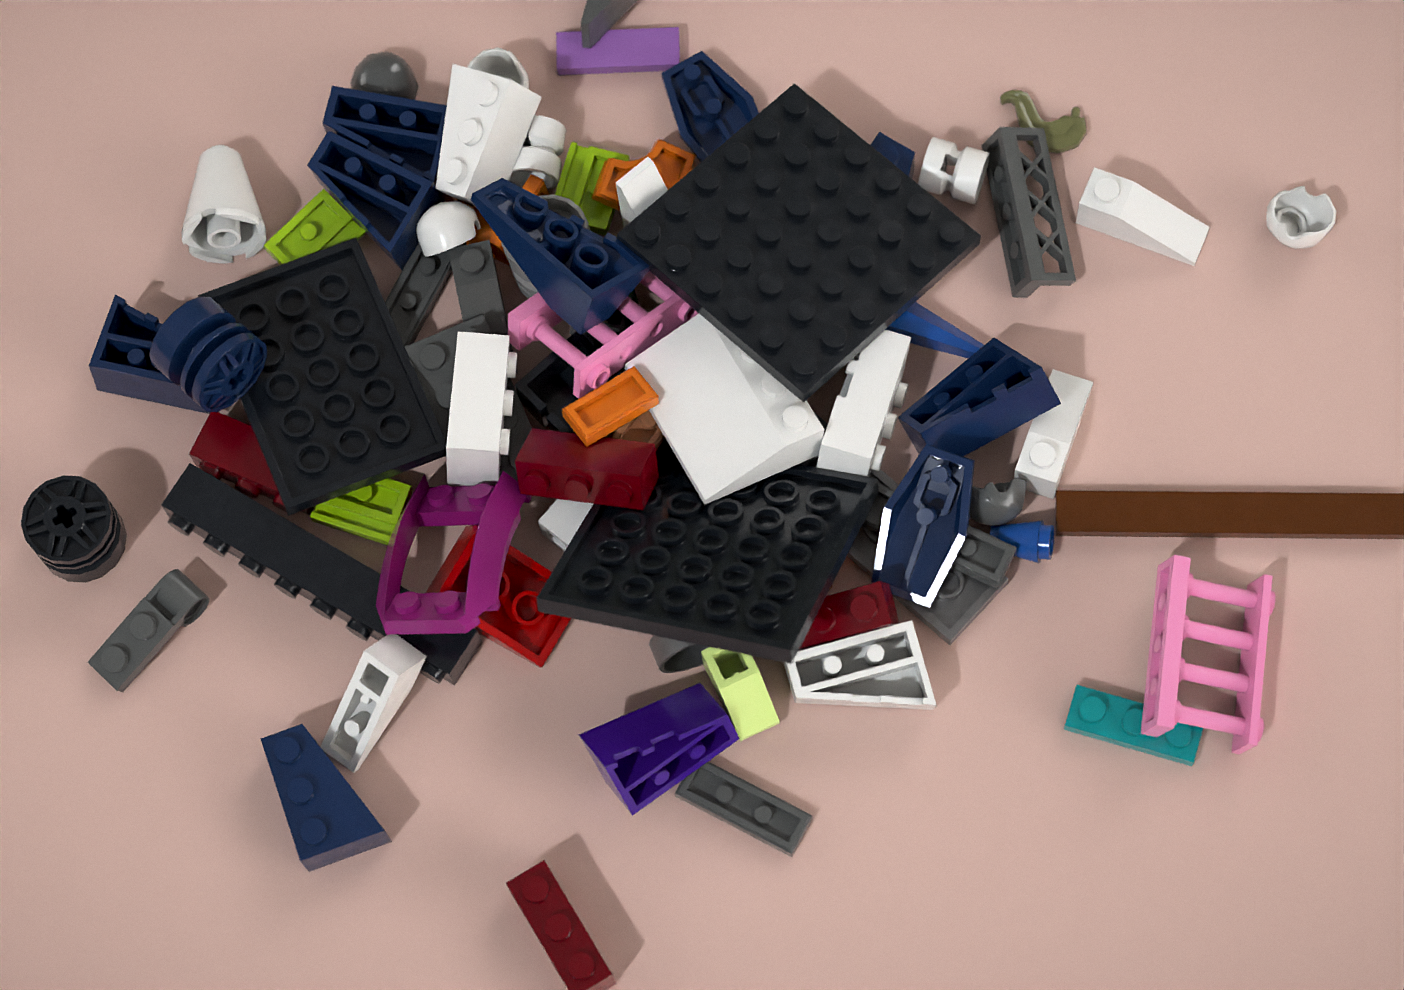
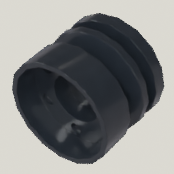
[21,475,127,583]

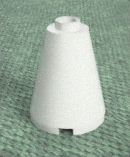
[182,145,266,264]

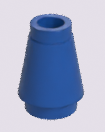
[990,520,1054,563]

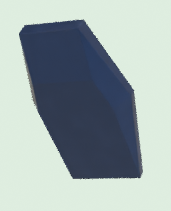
[661,51,759,162]
[871,444,975,608]

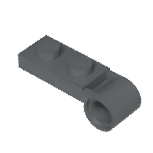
[87,569,210,692]

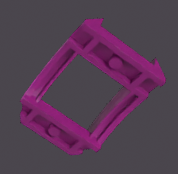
[376,471,532,635]

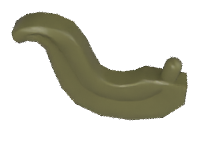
[1000,90,1086,153]

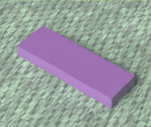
[556,27,680,75]

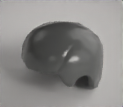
[350,52,418,100]
[969,479,1026,525]

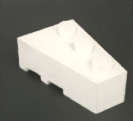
[435,64,542,207]
[816,330,911,477]
[446,331,517,486]
[784,620,936,710]

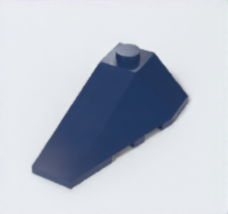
[470,178,650,335]

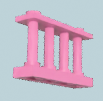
[508,271,699,399]
[1141,555,1276,754]

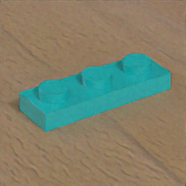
[1064,685,1203,766]

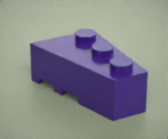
[579,683,740,816]

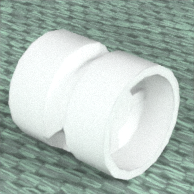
[509,115,566,190]
[918,137,990,204]

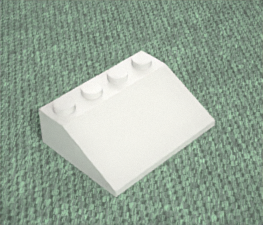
[624,314,824,505]

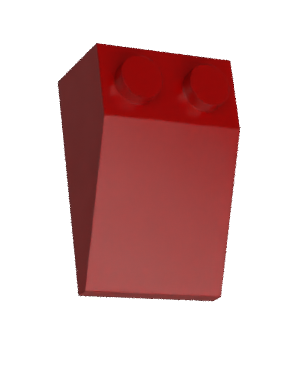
[425,525,571,668]

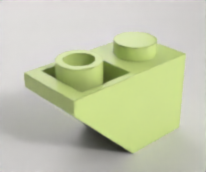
[701,647,780,741]

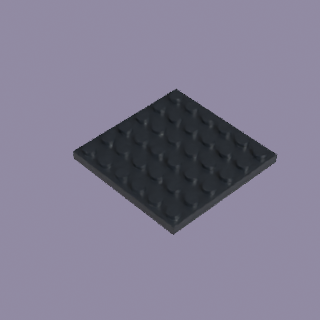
[617,83,981,403]
[536,439,879,664]

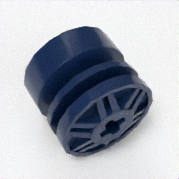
[150,297,267,412]

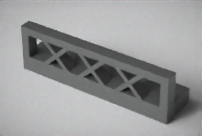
[981,127,1076,298]

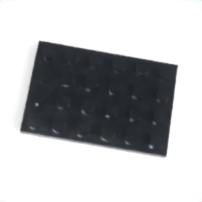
[198,238,447,516]

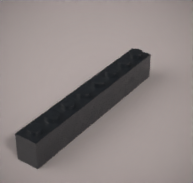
[161,463,482,685]

